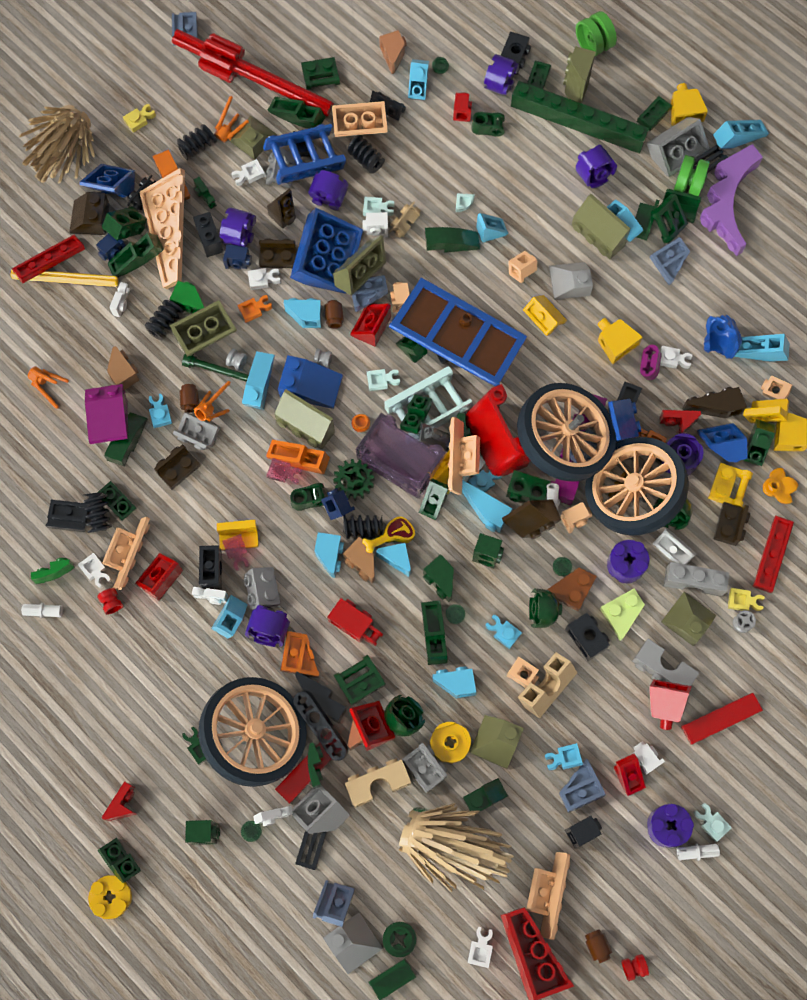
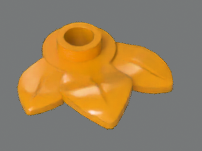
[763,468,799,504]

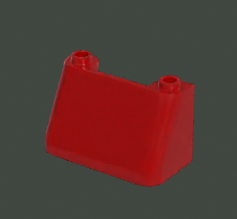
[465,384,530,477]

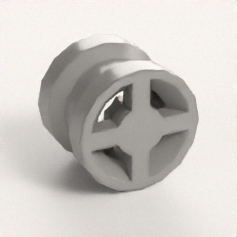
[225,348,248,371]
[313,349,332,369]
[733,610,756,633]

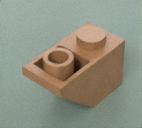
[107,346,139,390]
[343,537,375,583]

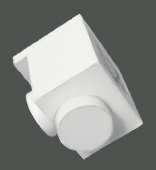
[363,212,388,237]
[632,741,665,775]

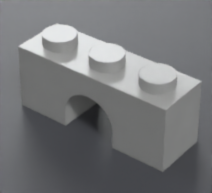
[664,562,729,597]
[632,639,699,686]

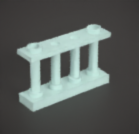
[385,366,472,444]

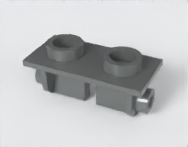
[419,423,450,452]

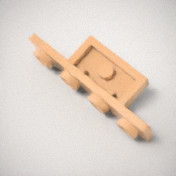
[448,417,480,495]
[102,517,150,591]
[526,852,570,940]

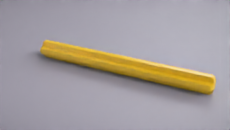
[11,269,118,287]

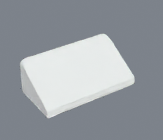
[652,528,696,565]

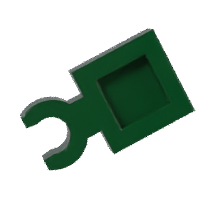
[193,177,217,209]
[182,727,206,765]

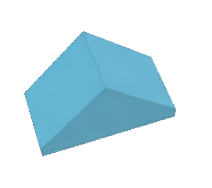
[476,213,508,243]
[376,543,411,577]

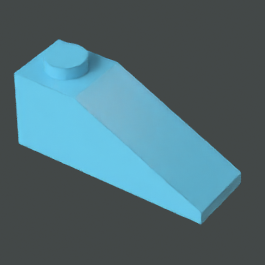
[713,120,769,149]
[735,334,790,362]
[242,351,275,410]
[462,480,512,533]

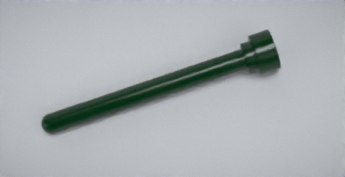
[182,354,249,382]

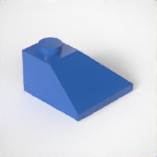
[697,423,747,462]

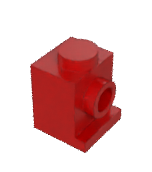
[453,92,472,122]

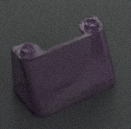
[355,413,446,499]

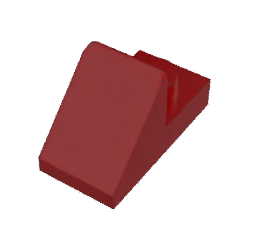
[660,410,701,434]
[614,754,646,796]
[101,781,137,821]

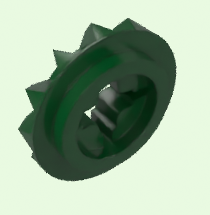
[383,922,417,957]

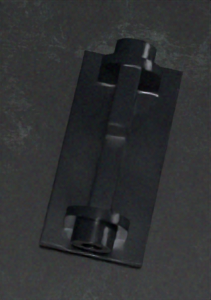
[370,91,406,121]
[127,175,157,211]

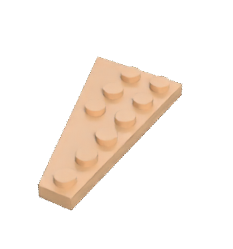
[139,168,185,289]

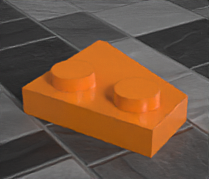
[280,631,319,677]

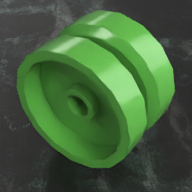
[575,11,617,56]
[674,154,710,196]

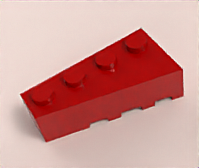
[500,907,574,1000]

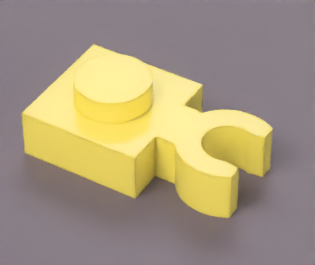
[123,104,156,133]
[728,588,764,611]

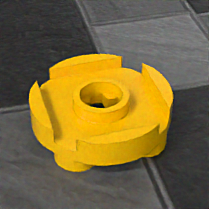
[430,722,471,764]
[88,875,132,919]

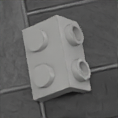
[265,147,296,188]
[173,412,220,450]
[244,567,280,611]
[402,743,447,793]

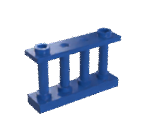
[263,124,346,185]

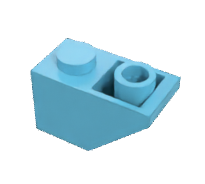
[408,59,430,100]
[607,200,643,242]
[284,298,322,328]
[314,532,344,578]
[211,595,248,639]
[432,666,476,698]

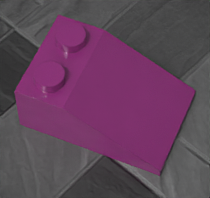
[85,384,128,444]

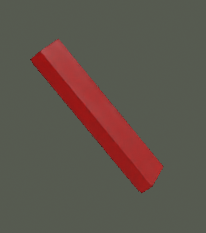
[12,234,85,284]
[752,515,794,593]
[681,693,763,745]
[275,731,347,804]

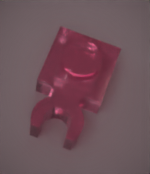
[266,459,303,484]
[222,534,249,571]

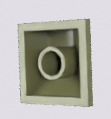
[228,116,277,160]
[661,592,716,646]
[470,715,524,769]

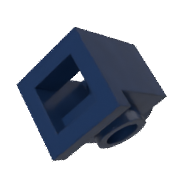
[96,233,126,261]
[223,244,252,269]
[321,488,355,520]

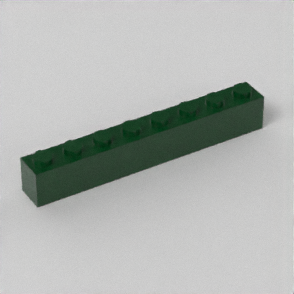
[511,81,649,154]

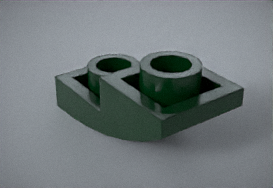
[400,394,432,435]
[97,481,136,521]
[308,742,324,789]
[97,837,141,883]

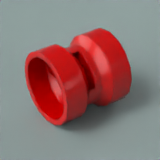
[97,588,123,615]
[621,954,649,982]

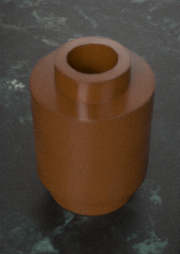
[324,300,344,329]
[179,384,199,413]
[585,929,613,964]

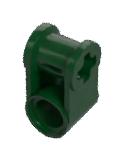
[471,112,505,136]
[290,483,325,511]

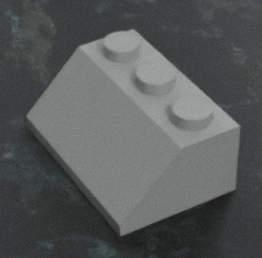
[647,117,710,177]

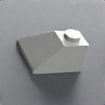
[549,262,593,300]
[292,786,350,834]
[323,913,383,974]

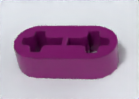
[640,345,662,380]

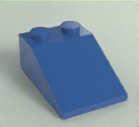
[80,164,135,197]
[278,355,343,409]
[608,399,642,442]

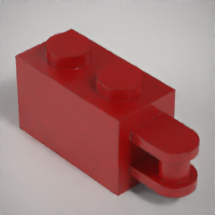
[327,598,383,646]

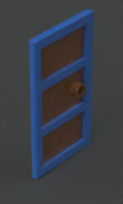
[389,278,527,386]

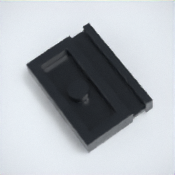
[45,499,90,532]

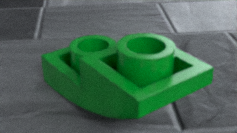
[31,558,74,584]

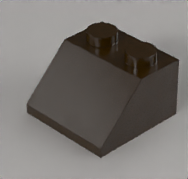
[69,192,110,235]
[502,499,561,539]

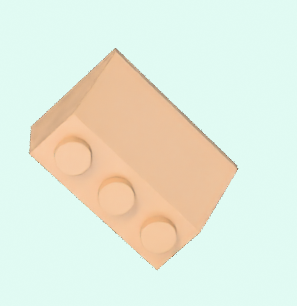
[332,101,388,137]

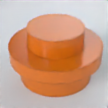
[352,414,370,432]

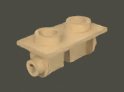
[389,201,421,238]

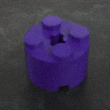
[484,54,520,95]
[575,145,617,188]
[308,170,349,211]
[220,207,256,247]
[661,433,704,476]
[607,540,650,584]
[245,605,290,647]
[647,804,694,848]

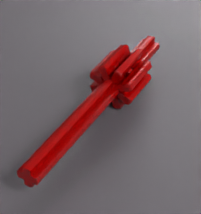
[172,29,334,116]

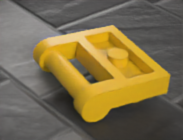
[708,462,753,507]

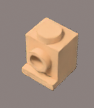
[509,251,537,283]
[390,282,409,313]
[761,376,792,400]
[560,502,592,534]
[506,657,539,688]

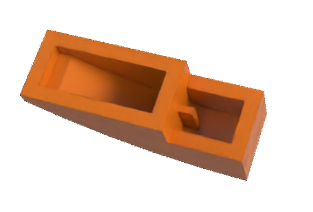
[152,150,190,201]
[266,440,330,474]

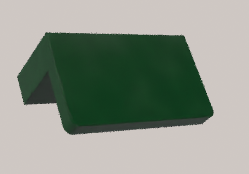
[662,189,702,223]
[635,199,660,241]
[368,958,416,1000]

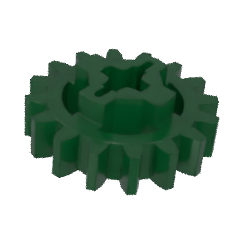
[333,459,375,501]

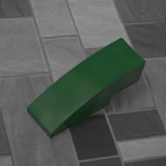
[268,96,325,129]
[425,227,480,253]
[107,232,164,277]
[104,412,148,467]
[421,600,448,665]

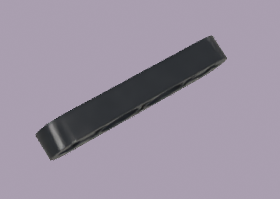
[293,690,348,761]

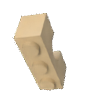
[518,652,577,718]
[345,758,411,808]

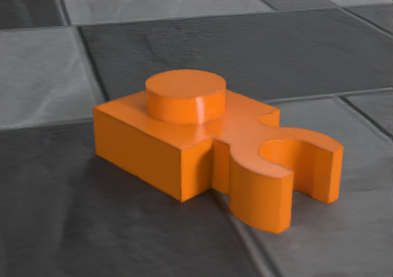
[237,295,272,323]

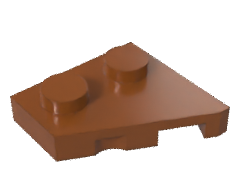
[547,567,597,611]

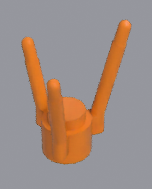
[214,96,249,143]
[28,366,69,409]
[194,381,231,422]

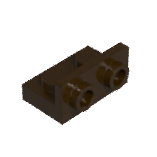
[259,238,297,268]
[154,444,201,490]
[713,502,750,546]

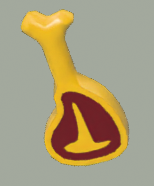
[362,516,415,553]

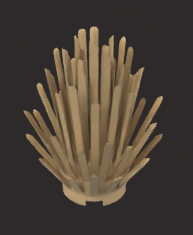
[19,105,95,184]
[399,803,514,892]

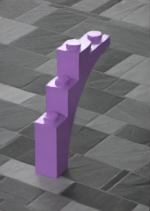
[700,144,763,256]

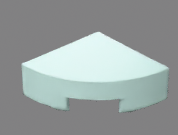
[456,193,475,212]

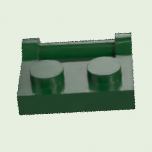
[301,57,340,90]
[651,194,688,243]
[333,654,386,706]

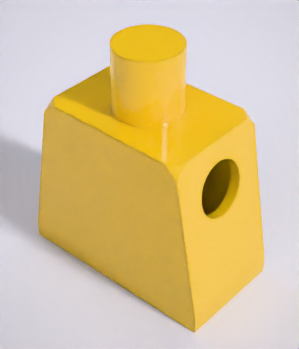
[670,83,708,126]
[597,318,643,364]
[773,412,807,451]

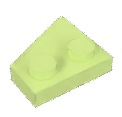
[600,588,645,641]

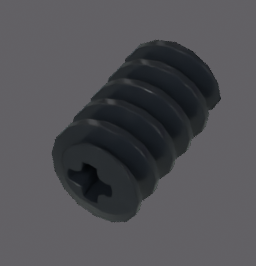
[177,124,217,160]
[348,135,385,174]
[145,300,184,341]
[83,492,112,533]
[343,515,383,539]

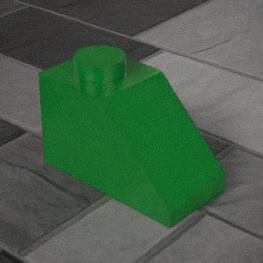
[169,281,204,314]

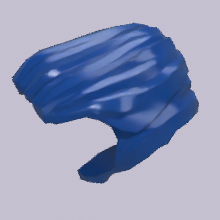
[704,315,742,359]

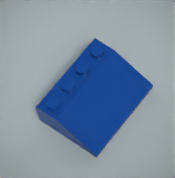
[290,208,363,294]

